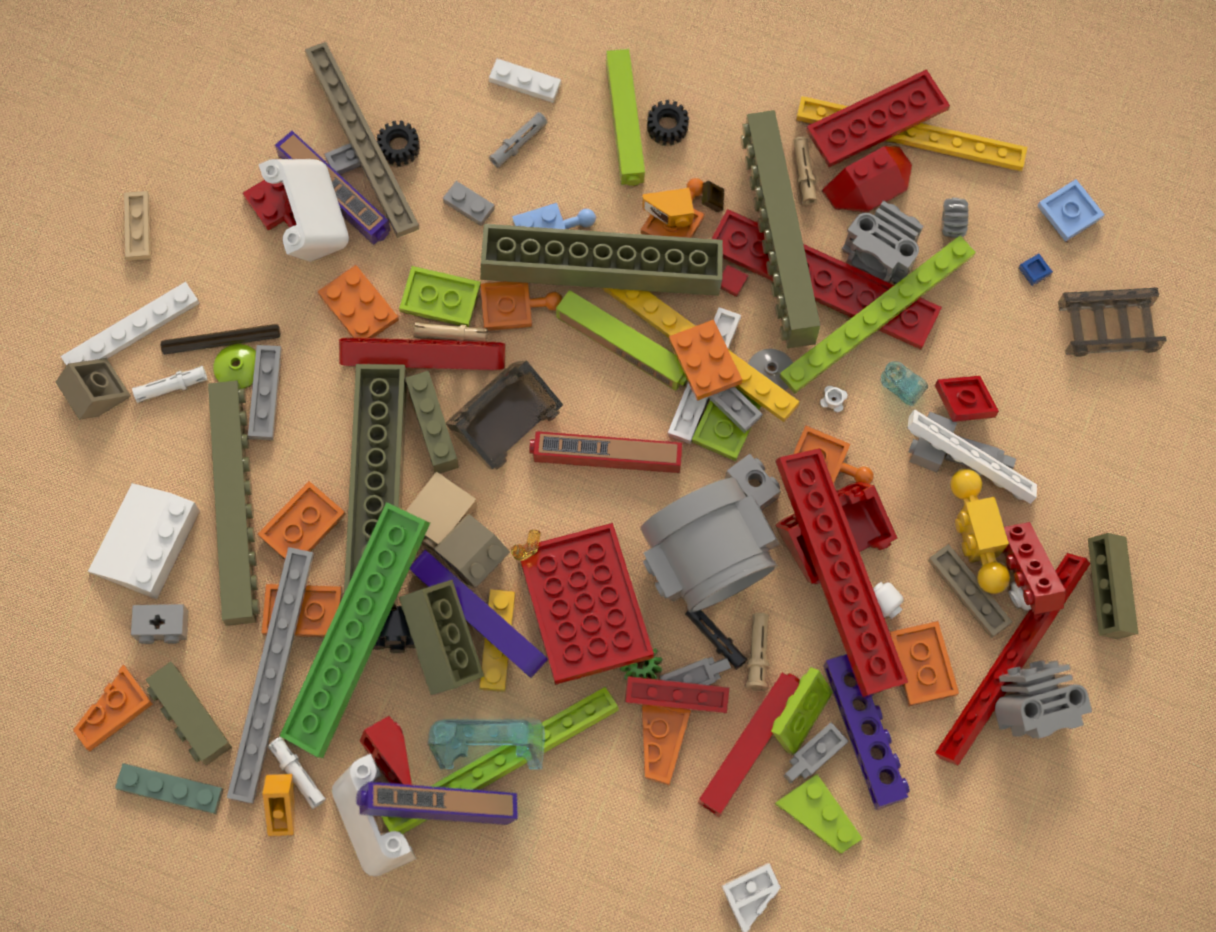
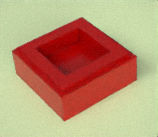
[720,265,749,297]

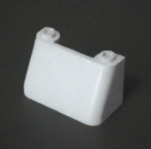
[259,159,349,262]
[332,754,416,877]

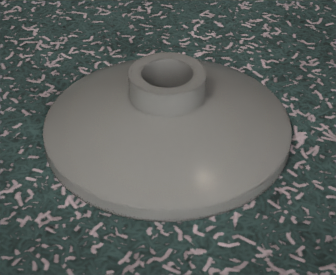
[748,349,793,390]

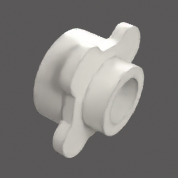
[820,386,848,412]

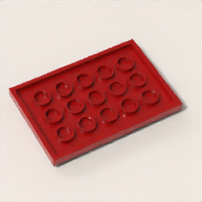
[517,523,654,685]

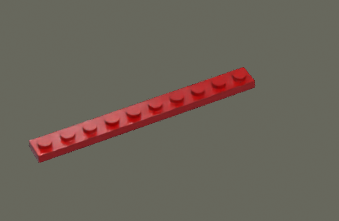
[935,553,1091,766]

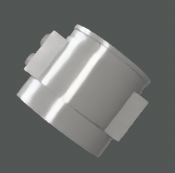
[640,478,780,612]

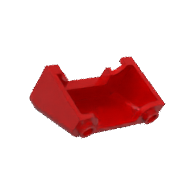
[776,482,898,584]

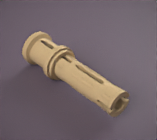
[745,613,769,691]

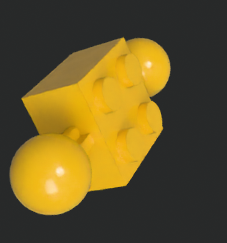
[950,469,1010,594]

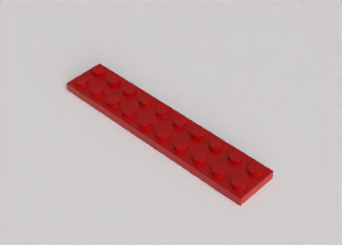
[712,209,942,350]
[775,448,909,697]

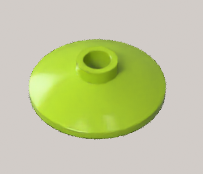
[213,344,256,389]

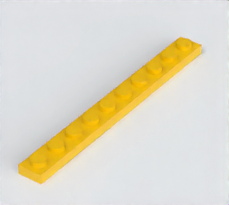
[796,96,1027,172]
[601,288,799,422]

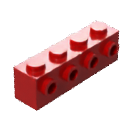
[1002,522,1066,615]

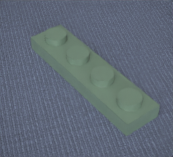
[115,763,224,815]

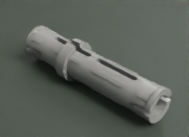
[489,112,548,168]

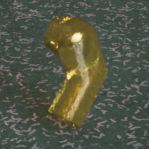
[511,529,541,561]

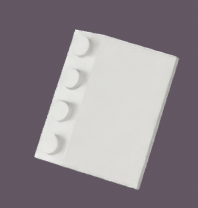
[88,483,200,600]

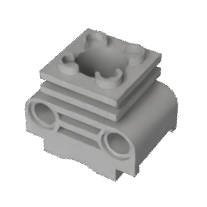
[841,201,923,284]
[995,660,1092,738]

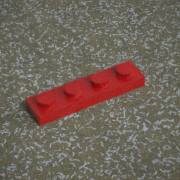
[624,676,730,713]

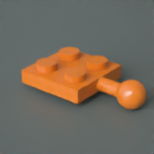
[640,178,705,238]
[480,281,563,331]
[793,425,874,484]

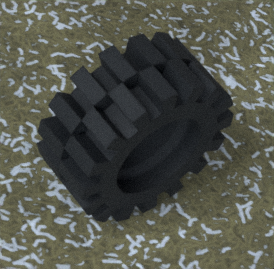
[647,100,689,146]
[377,121,420,167]

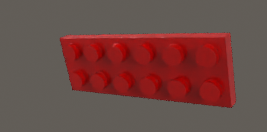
[806,69,950,167]

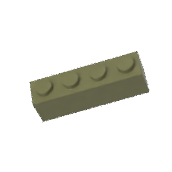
[405,371,459,474]
[1088,533,1138,639]
[145,662,232,765]

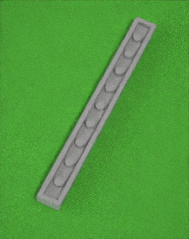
[227,547,314,804]

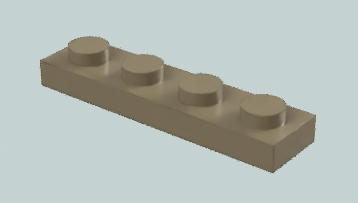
[928,544,1012,638]

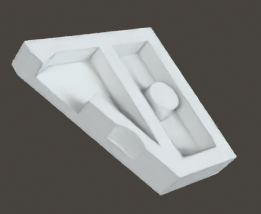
[721,863,780,932]

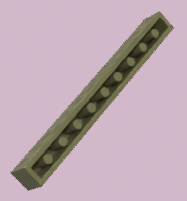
[208,381,260,626]

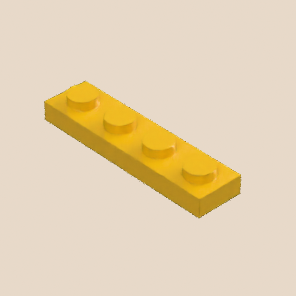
[480,589,515,692]

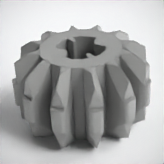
[942,198,969,238]

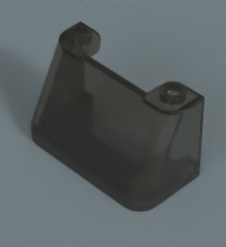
[446,360,563,470]

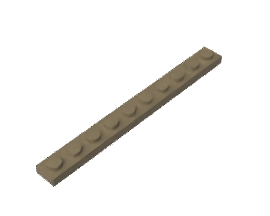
[305,42,419,238]

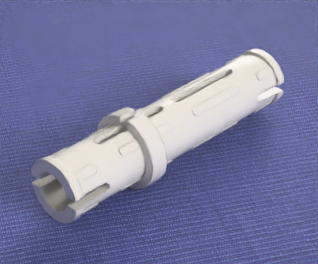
[132,366,208,403]
[268,737,326,809]

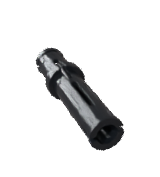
[685,610,748,670]

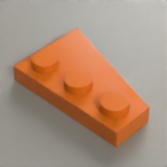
[73,664,153,752]
[642,704,691,785]

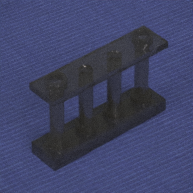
[1058,287,1167,357]

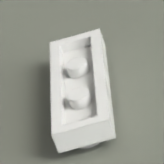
[489,59,561,103]

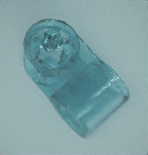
[880,361,928,406]

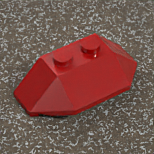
[822,146,912,213]

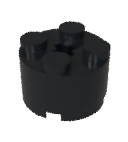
[373,606,415,653]

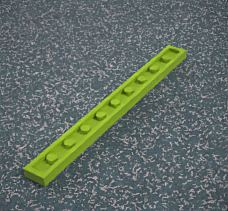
[779,236,976,394]
[381,687,619,834]

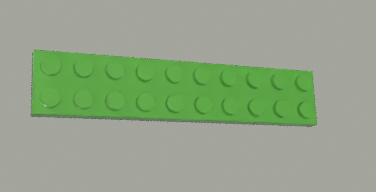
[280,502,430,758]

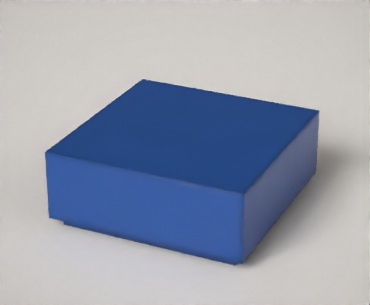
[1018,254,1053,286]

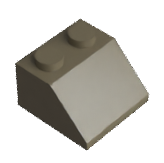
[55,358,131,420]
[434,514,510,588]

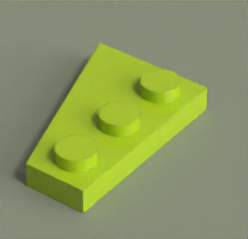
[775,774,863,854]

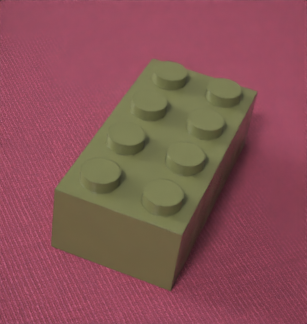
[399,580,484,695]

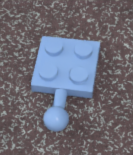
[512,203,596,229]

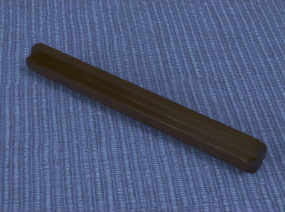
[160,324,281,354]

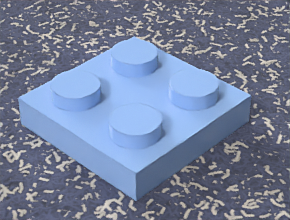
[1037,179,1105,242]

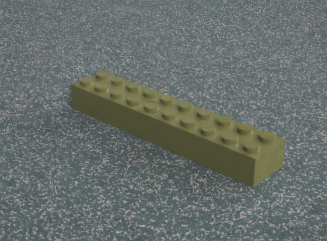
[741,110,820,349]
[480,224,723,296]
[344,364,407,609]

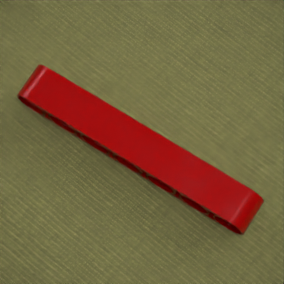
[339,338,506,370]

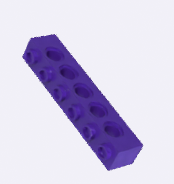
[823,654,910,810]

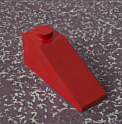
[359,716,412,785]

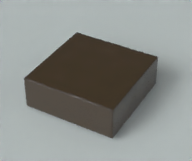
[702,181,725,212]

